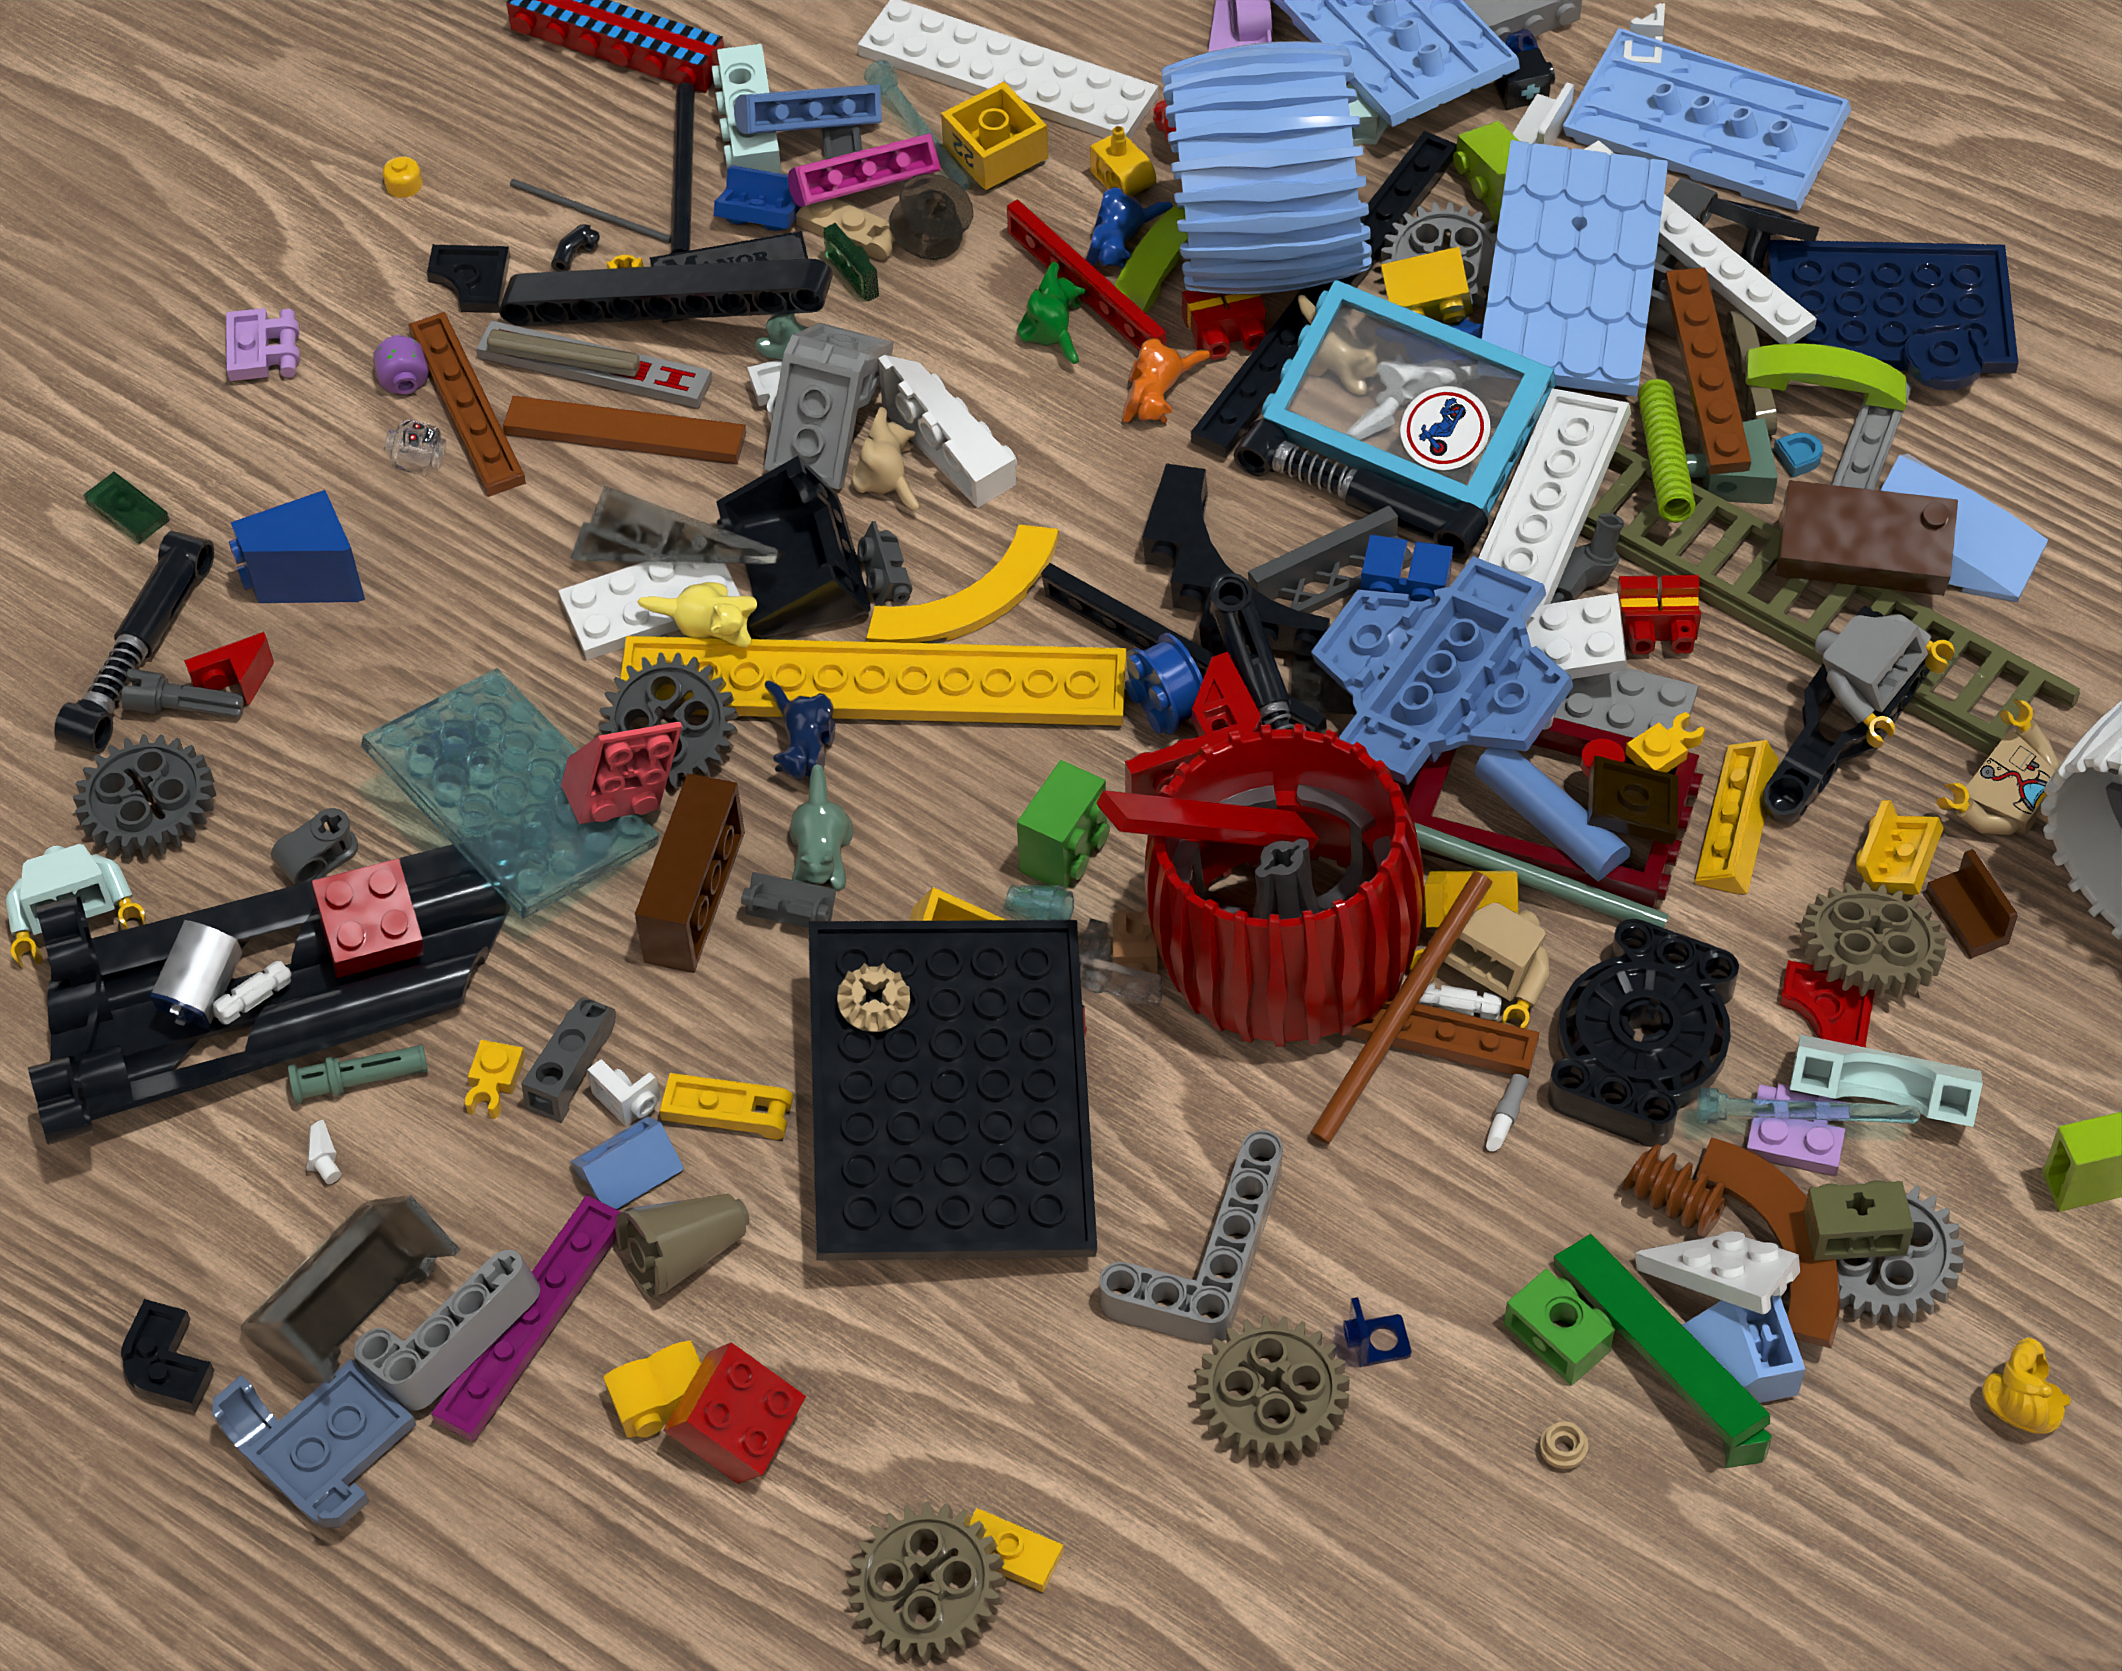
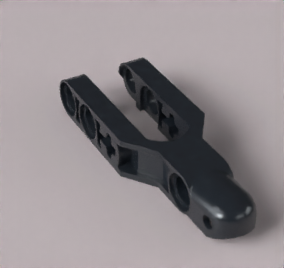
[1763,606,1939,823]

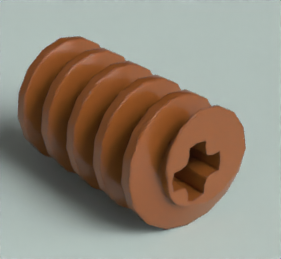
[1622,1143,1727,1238]

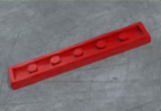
[1007,199,1167,351]
[1096,790,1320,851]

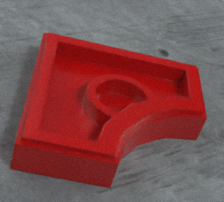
[1780,960,1875,1048]

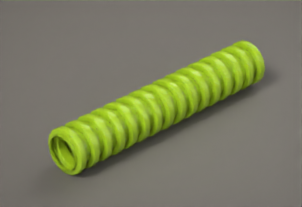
[1638,379,1696,523]

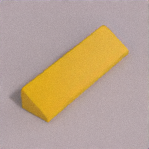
[1695,740,1779,894]

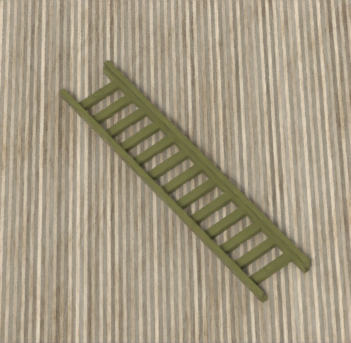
[1580,444,2080,756]

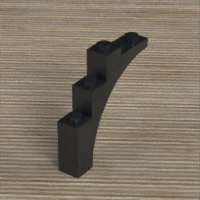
[1142,463,1330,656]

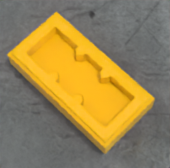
[956,1508,1064,1593]

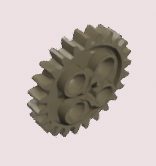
[1799,882,1947,999]
[1196,1316,1350,1464]
[847,1502,1007,1663]

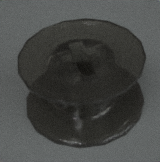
[889,174,974,260]

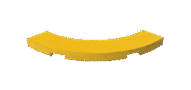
[867,524,1059,643]

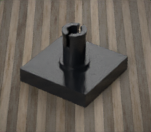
[1708,197,1820,269]

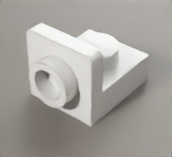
[587,1059,660,1126]

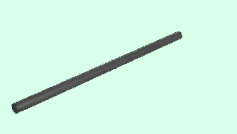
[510,179,671,244]

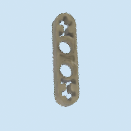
[1726,310,1777,436]

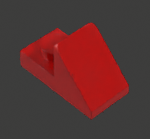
[184,632,274,705]

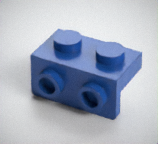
[714,165,801,231]

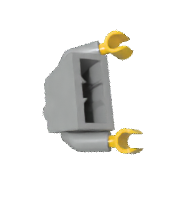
[1815,614,1954,748]

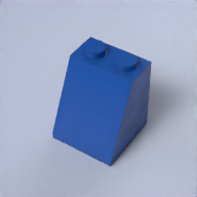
[228,490,365,603]

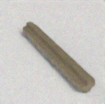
[487,329,640,377]

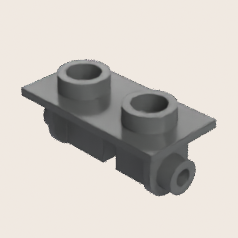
[857,521,913,606]
[741,871,837,928]

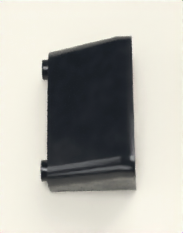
[716,455,871,638]

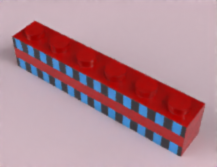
[506,0,724,93]

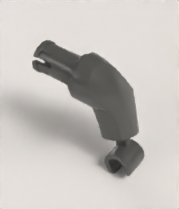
[1550,513,1624,604]

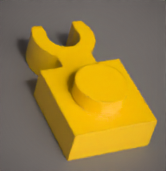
[1625,712,1705,773]
[465,1040,526,1119]

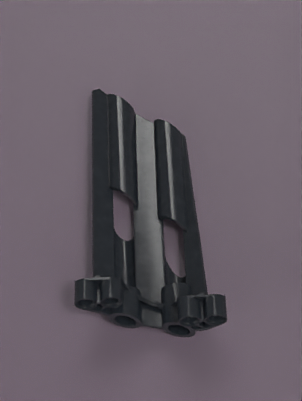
[28,826,536,1145]

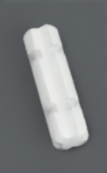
[212,961,291,1024]
[1418,983,1502,1020]

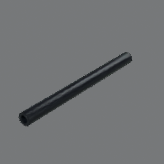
[671,82,695,254]

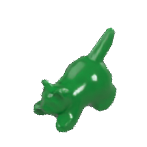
[1017,262,1086,364]

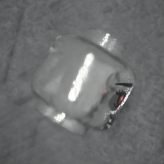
[384,419,447,476]

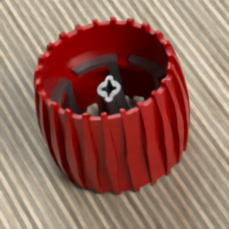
[1145,724,1424,1047]

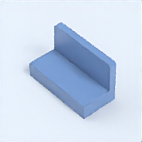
[570,1116,683,1209]

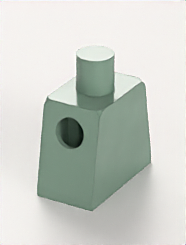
[1686,418,1778,504]

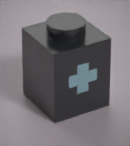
[1494,48,1555,110]

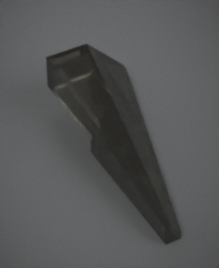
[570,485,785,564]

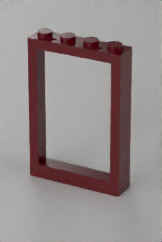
[1408,717,1704,909]

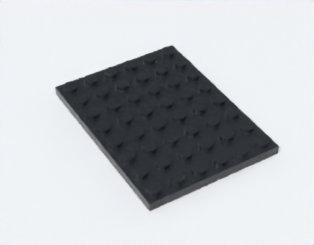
[808,920,1098,1261]

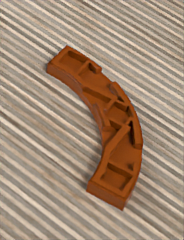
[1696,1137,1840,1349]

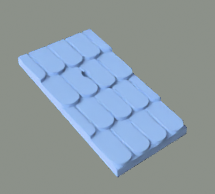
[1273,0,1520,127]
[1563,28,1851,211]
[1476,140,1668,397]

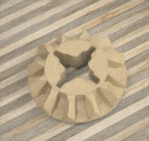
[837,963,910,1032]

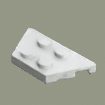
[1635,1231,1800,1315]

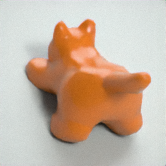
[1122,338,1211,423]

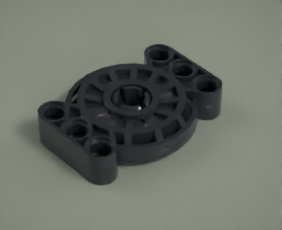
[1547,919,1739,1147]

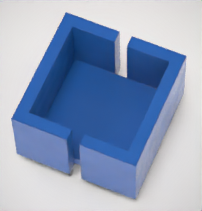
[1361,534,1453,601]

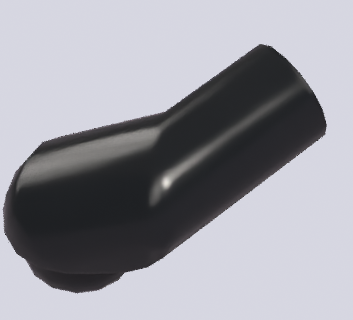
[551,224,600,271]

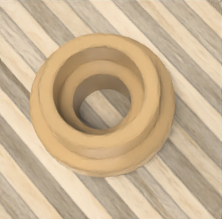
[1540,1421,1588,1469]

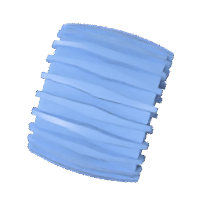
[1162,41,1371,294]

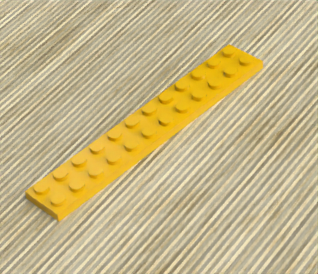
[620,636,1126,726]

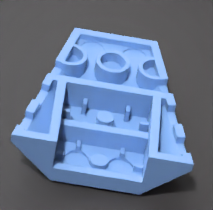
[1880,454,2048,602]

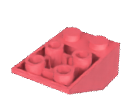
[561,721,682,824]

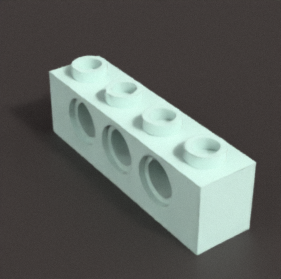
[712,44,782,174]

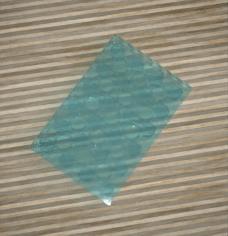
[361,668,660,919]

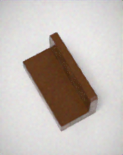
[1926,849,2018,959]

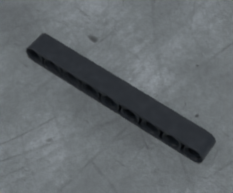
[499,258,833,326]

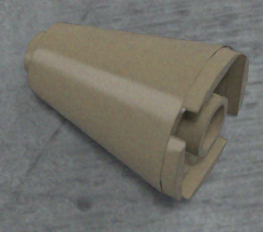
[615,1193,749,1298]

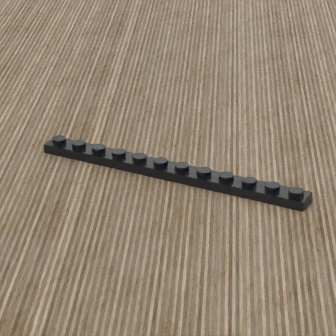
[1191,131,1457,458]

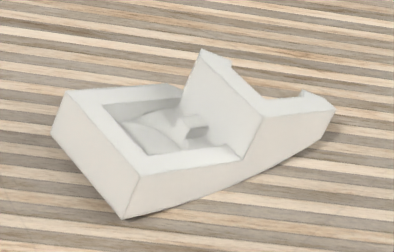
[1624,3,1665,64]

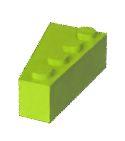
[1453,120,1519,225]

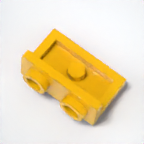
[1856,800,1944,895]

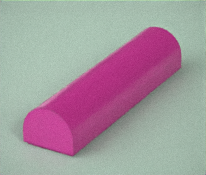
[788,133,941,207]

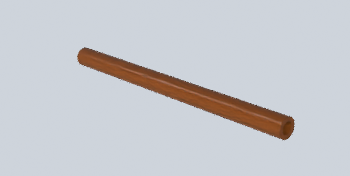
[1310,871,1493,1144]

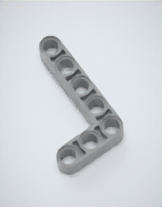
[1099,1130,1283,1345]

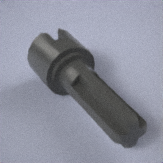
[121,668,244,718]

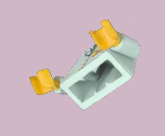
[5,844,147,968]

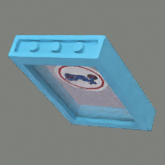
[1262,279,1556,518]

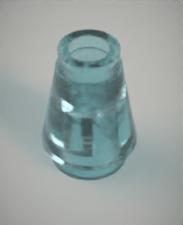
[1006,885,1074,920]

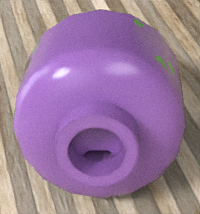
[373,335,428,394]

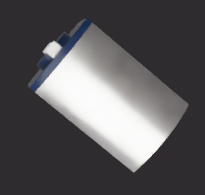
[150,920,242,1029]

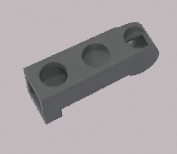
[521,997,616,1123]

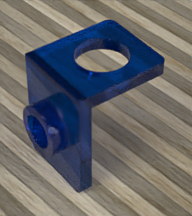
[1343,1297,1412,1367]

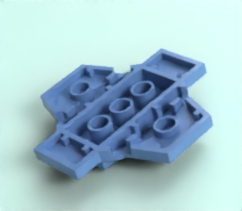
[1311,556,1574,785]

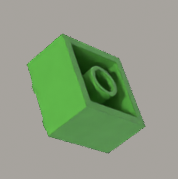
[1017,759,1110,892]

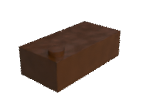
[1775,480,1958,596]
[635,773,745,973]

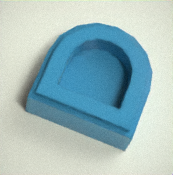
[1774,432,1823,477]

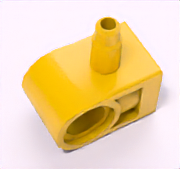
[1090,126,1157,197]

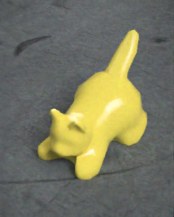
[637,582,757,648]

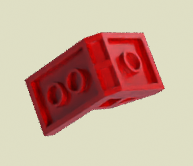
[1125,652,1261,796]

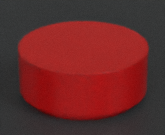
[1580,739,1625,778]

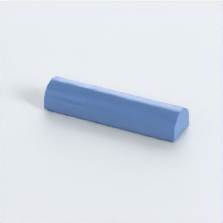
[734,84,882,134]
[1475,747,1630,881]

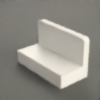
[1513,82,1574,145]

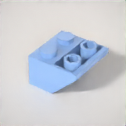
[1682,1295,1805,1403]

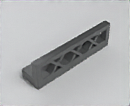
[1248,505,1413,614]

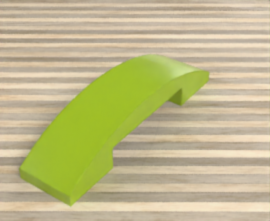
[1115,205,1188,313]
[1746,344,1906,411]

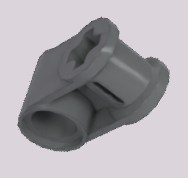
[271,808,358,885]

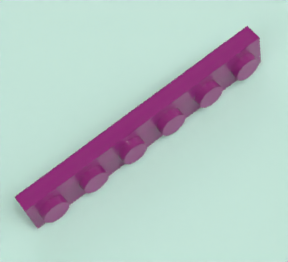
[431,1195,621,1442]

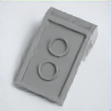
[764,323,894,490]

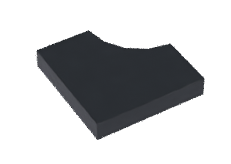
[427,244,511,313]

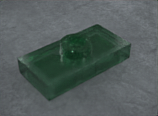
[823,223,879,302]
[83,471,170,544]

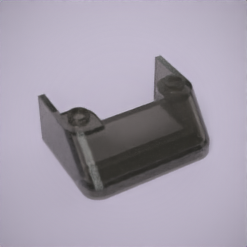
[240,1195,461,1383]

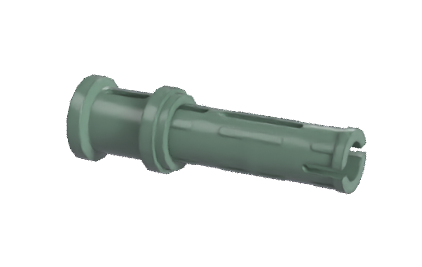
[288,1044,428,1105]

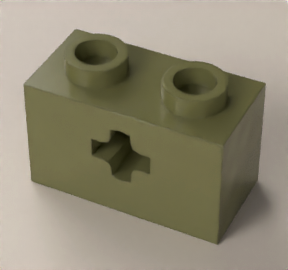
[1803,1180,1914,1261]

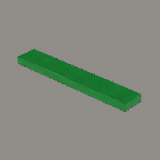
[1554,1233,1770,1448]

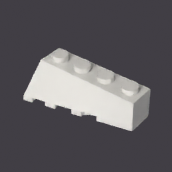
[878,355,1017,508]

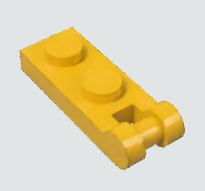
[660,1073,794,1140]

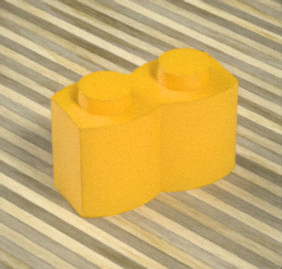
[603,1340,701,1438]

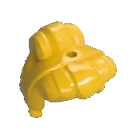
[1982,1337,2072,1434]

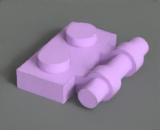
[226,308,300,381]
[1746,1084,1850,1176]

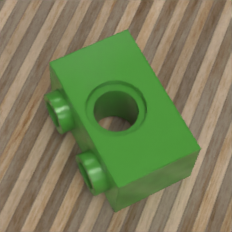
[1504,1268,1615,1386]

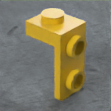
[1423,871,1519,927]

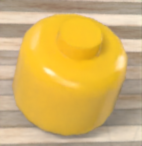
[382,156,423,198]

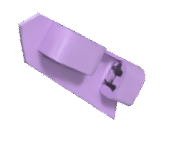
[1208,0,1273,52]

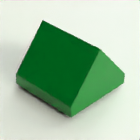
[1724,1429,1772,1468]

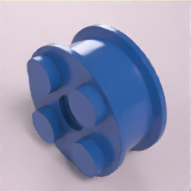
[1125,633,1203,735]

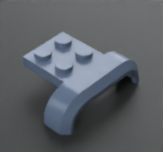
[212,1359,416,1528]

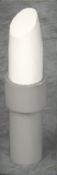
[1486,1074,1529,1151]

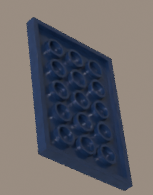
[1767,240,2019,373]

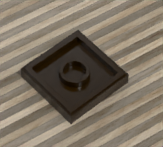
[1587,756,1679,845]

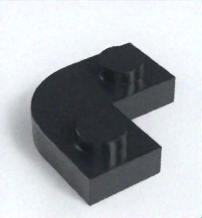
[121,1299,214,1411]

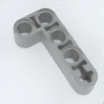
[354,1250,540,1411]

